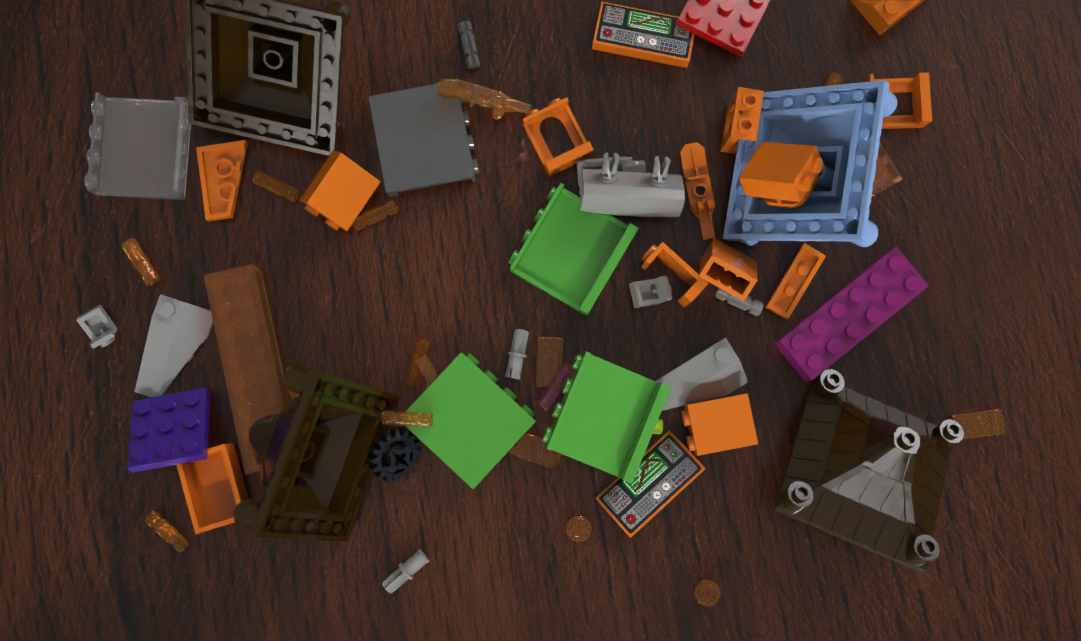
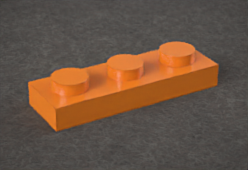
[765,243,826,320]

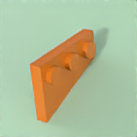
[196,140,248,222]

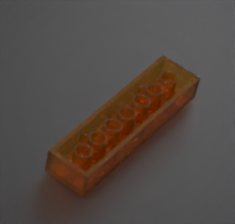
[203,264,290,475]

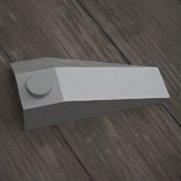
[134,294,217,397]
[655,338,748,411]

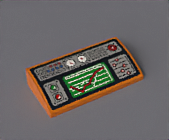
[592,2,694,68]
[595,431,706,538]

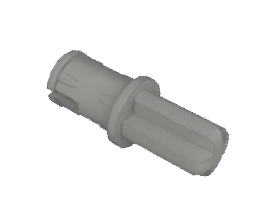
[504,329,529,380]
[382,549,430,593]

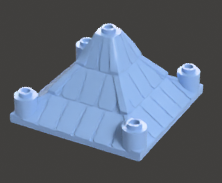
[723,80,897,247]

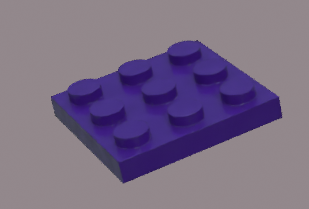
[127,387,211,473]

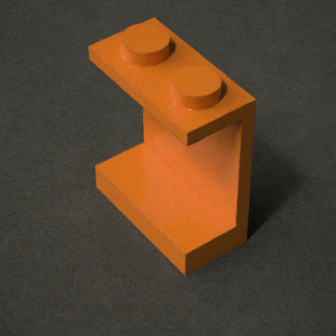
[641,242,709,308]

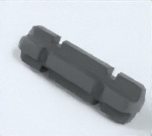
[458,21,480,69]

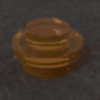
[566,516,591,542]
[695,580,721,606]

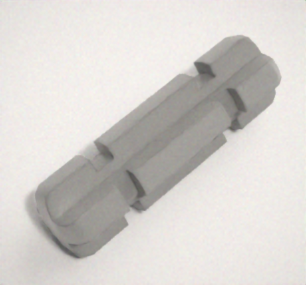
[715,287,764,316]

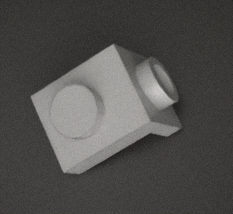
[629,275,672,308]
[76,305,118,349]

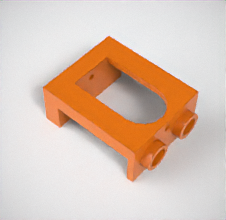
[863,73,932,129]
[720,87,764,154]
[523,97,594,177]

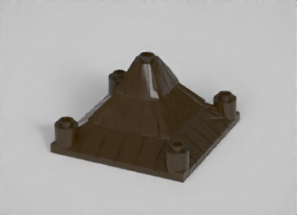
[184,0,351,156]
[234,364,399,542]
[774,369,964,573]

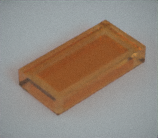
[536,337,563,388]
[949,408,1006,440]

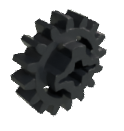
[367,427,422,483]

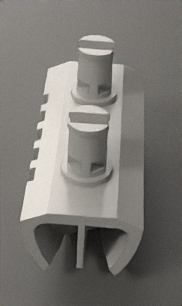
[579,152,685,217]

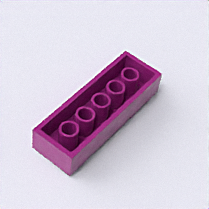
[773,247,929,381]

